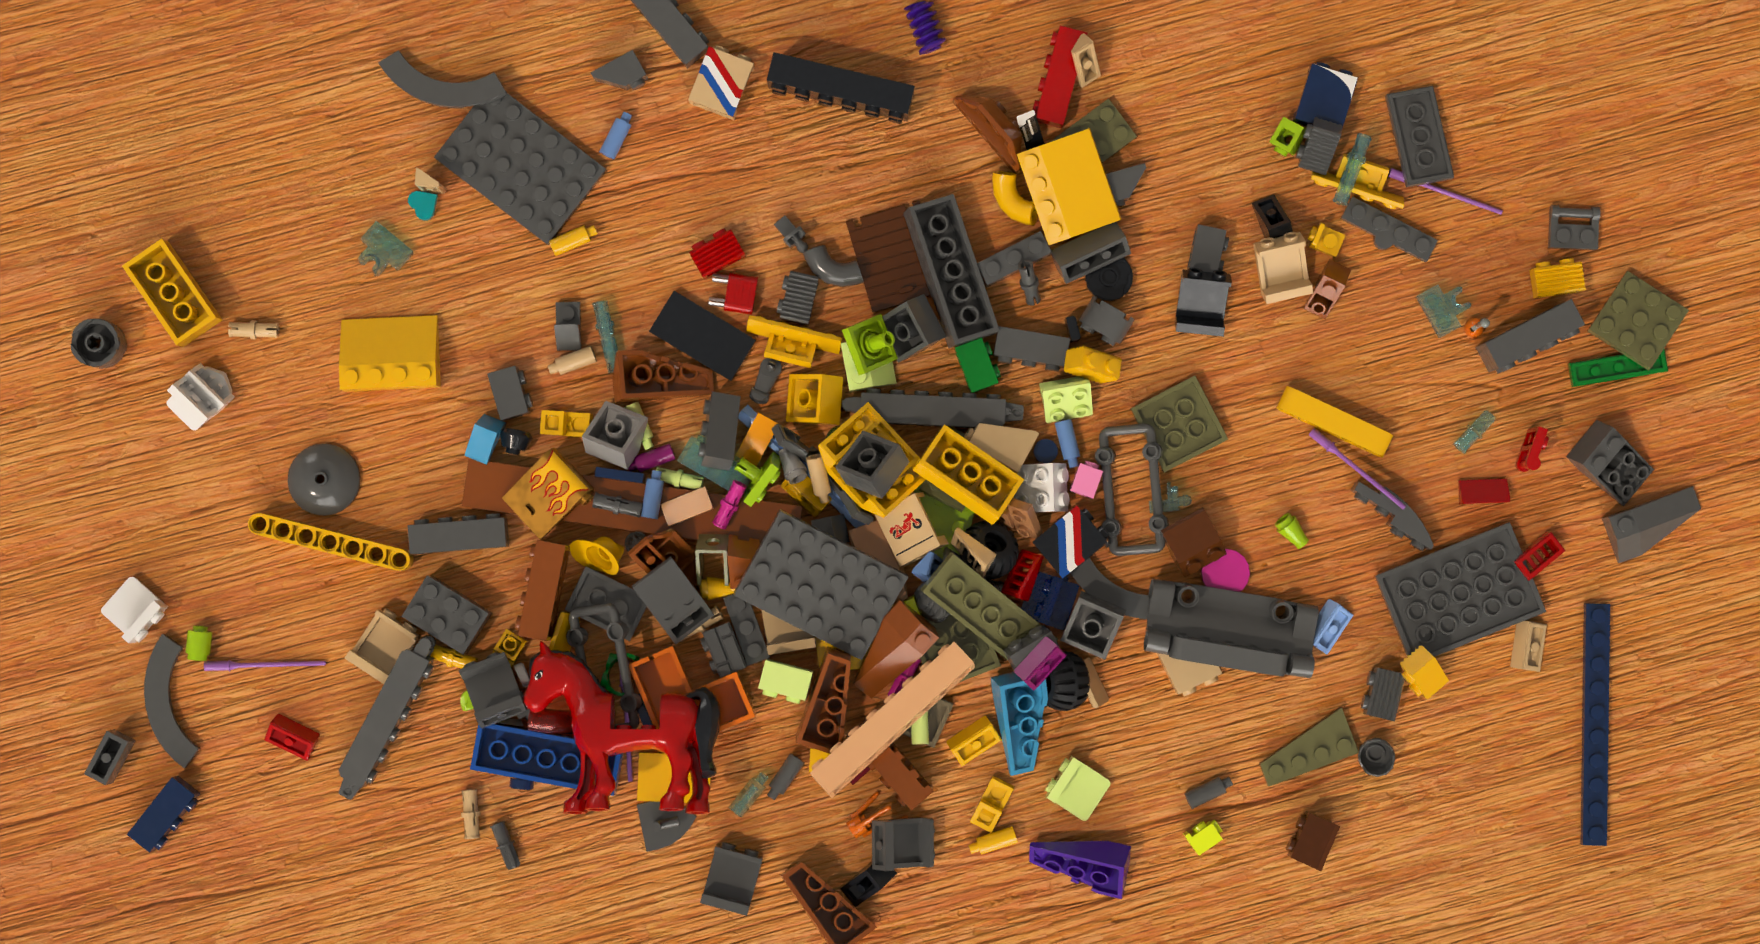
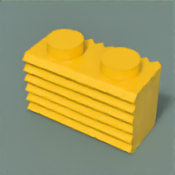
[1529,258,1586,298]
[1064,346,1122,384]
[1400,646,1449,700]

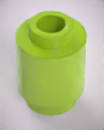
[185,625,212,661]

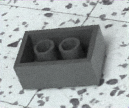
[402,575,492,655]

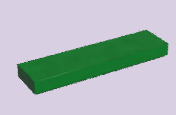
[1568,349,1668,387]

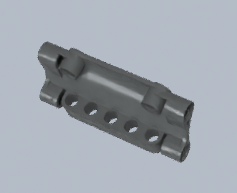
[1143,578,1319,679]

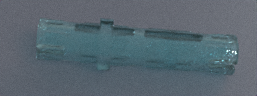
[1333,133,1372,206]
[592,300,618,374]

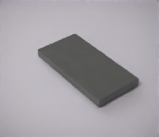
[1385,86,1454,188]

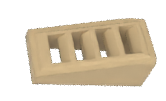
[951,527,996,577]

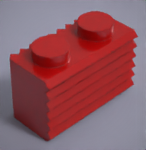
[689,228,746,279]

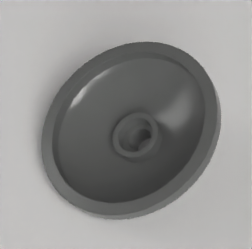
[288,444,360,516]

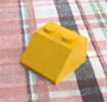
[786,374,843,425]

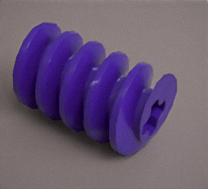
[904,1,946,55]

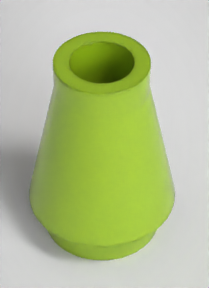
[1275,513,1309,549]

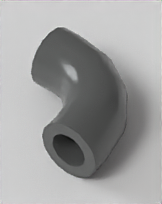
[803,245,864,287]

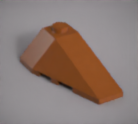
[612,350,714,403]
[853,599,939,699]

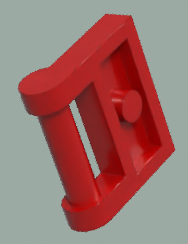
[1516,426,1549,472]

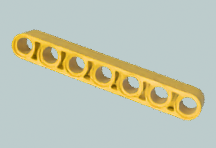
[248,513,414,571]

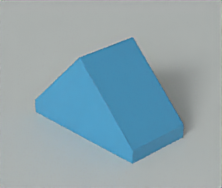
[465,414,506,465]

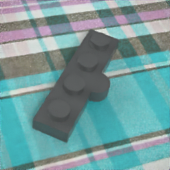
[1340,197,1438,262]

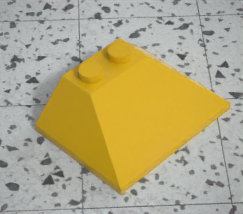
[818,402,926,518]

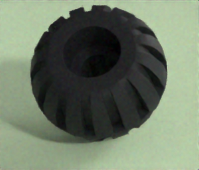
[959,520,1019,579]
[1046,651,1090,711]

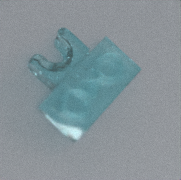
[358,221,414,277]
[1416,284,1471,338]

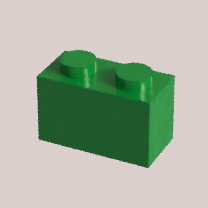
[954,338,1001,393]

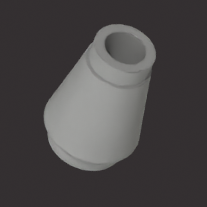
[778,448,807,484]

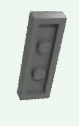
[723,594,770,666]

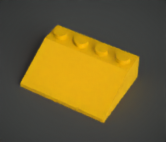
[1017,128,1122,245]
[339,315,441,392]

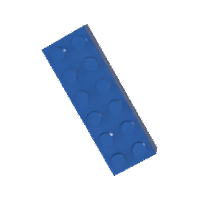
[470,723,624,796]

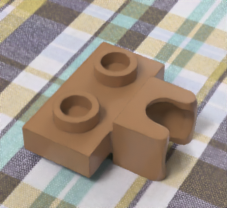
[997,498,1043,539]

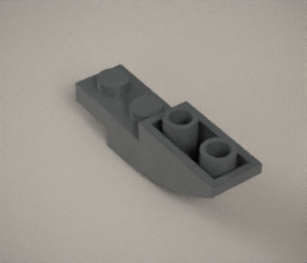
[1350,482,1434,551]

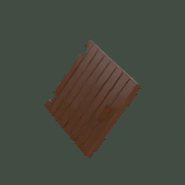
[846,200,931,313]

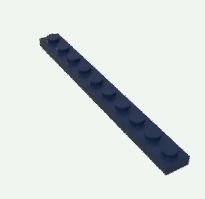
[1580,603,1610,846]

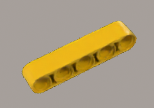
[1276,386,1393,458]

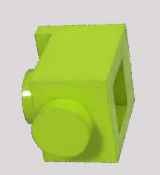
[1269,117,1305,157]

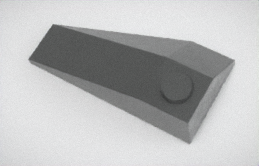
[1602,486,1701,563]

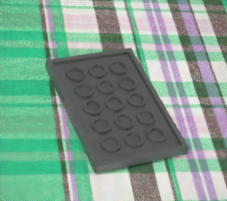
[434,93,607,245]
[733,509,908,660]
[1375,522,1546,658]

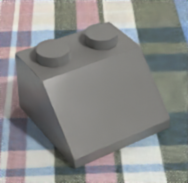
[582,401,648,469]

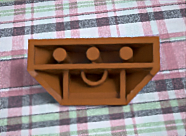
[953,96,1022,174]
[627,528,699,591]

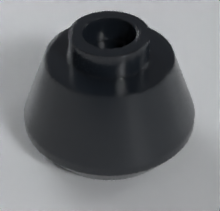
[500,428,533,455]

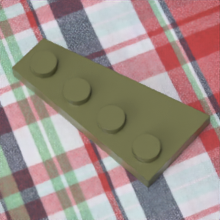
[1259,707,1358,787]

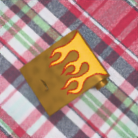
[502,447,594,540]

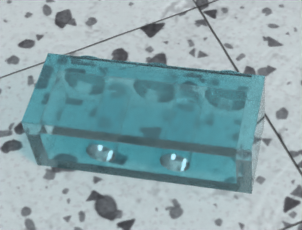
[677,435,751,491]

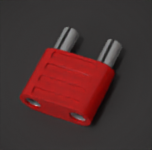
[708,273,758,315]

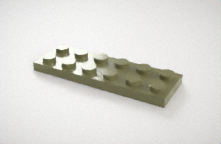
[920,552,1058,660]

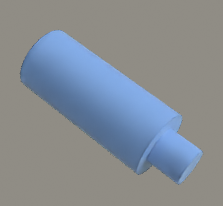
[599,112,632,160]
[1055,419,1080,468]
[641,470,664,519]

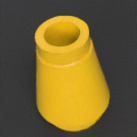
[700,576,735,600]

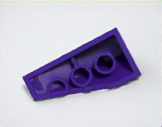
[1029,841,1131,899]

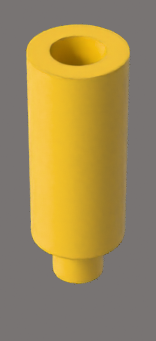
[549,225,598,256]
[969,826,1018,855]

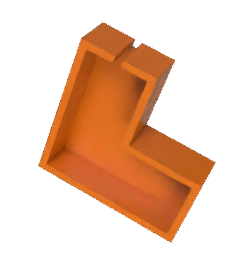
[629,645,756,755]

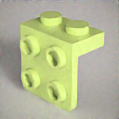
[1045,755,1110,821]

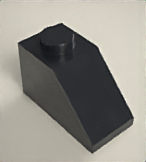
[1252,194,1293,238]
[840,862,897,907]

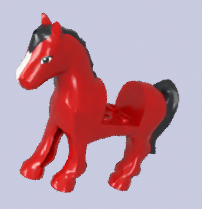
[524,641,720,814]

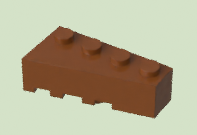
[848,719,934,811]

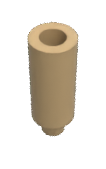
[548,346,597,375]
[806,454,832,503]

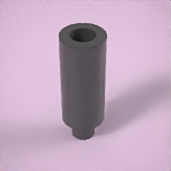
[767,753,805,800]
[1184,777,1233,809]

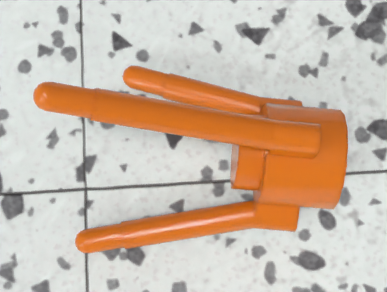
[846,791,909,839]

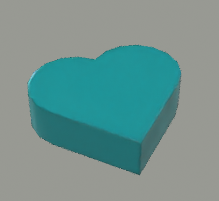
[408,191,438,221]

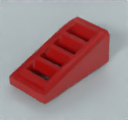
[1513,532,1566,581]
[1001,549,1044,602]

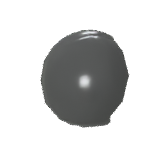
[1358,737,1395,777]

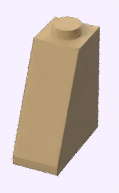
[964,423,1039,474]

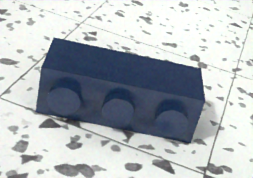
[127,776,200,853]

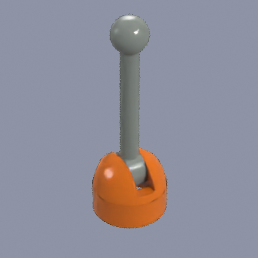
[1464,318,1490,337]

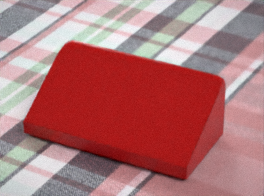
[1458,479,1511,504]
[264,714,320,761]

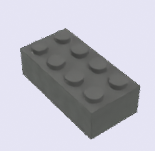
[1475,299,1585,374]

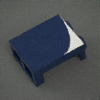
[1292,62,1358,128]

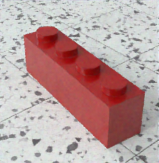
[1032,25,1088,129]

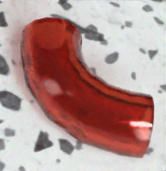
[528,708,573,734]

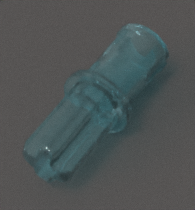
[1453,410,1495,454]

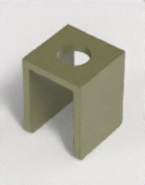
[695,534,730,586]

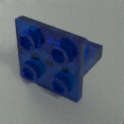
[1021,571,1079,630]

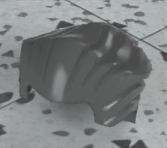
[914,581,951,623]

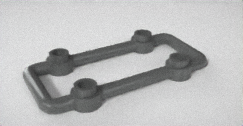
[1095,423,1169,556]
[566,603,642,729]

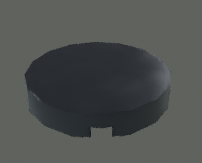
[1085,258,1133,301]

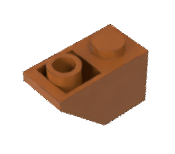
[1304,259,1351,319]

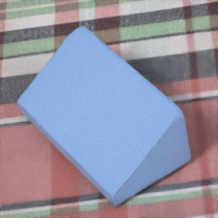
[1313,599,1353,655]

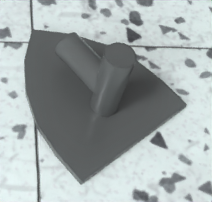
[637,802,696,852]

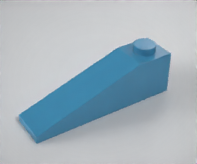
[990,672,1048,776]

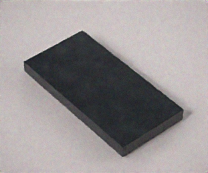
[649,291,756,381]

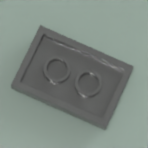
[565,566,647,641]

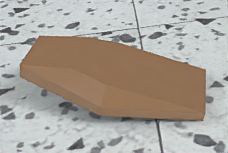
[848,520,908,604]

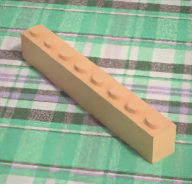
[810,642,975,798]

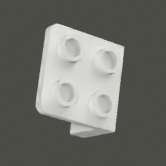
[1013,463,1070,512]
[101,577,168,643]

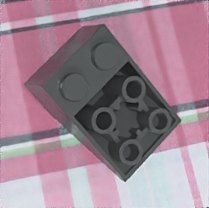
[1566,420,1654,506]
[632,556,714,644]

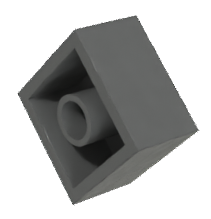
[882,294,947,363]
[835,431,910,499]
[1060,591,1126,660]

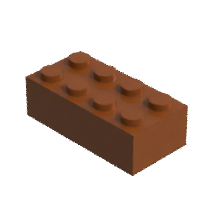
[515,540,570,641]

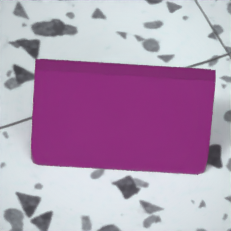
[1014,637,1066,691]

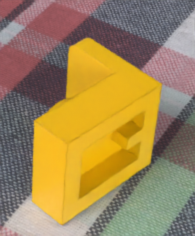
[1308,223,1345,258]

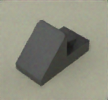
[554,302,581,351]

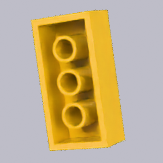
[122,238,222,347]
[913,424,1025,525]

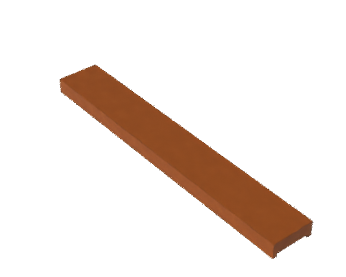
[462,459,803,543]

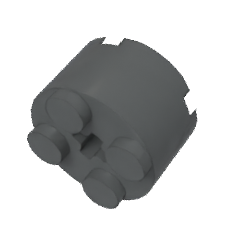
[1079,295,1135,346]
[71,319,127,369]

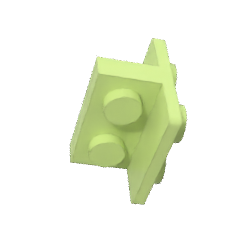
[1039,376,1093,423]

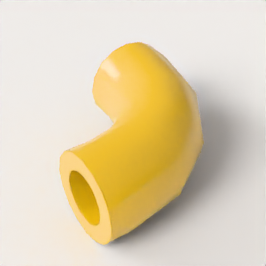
[992,171,1038,226]

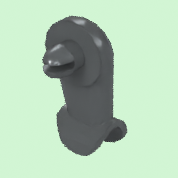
[749,358,782,404]

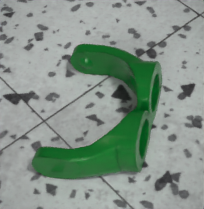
[600,653,640,697]

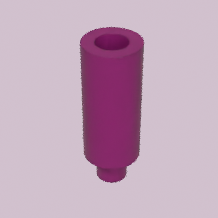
[628,443,676,473]

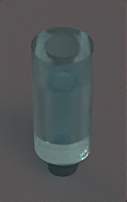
[729,772,768,818]

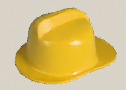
[570,536,625,575]

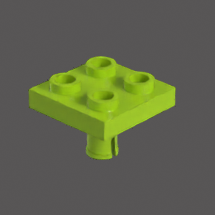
[842,314,898,375]
[734,452,782,507]

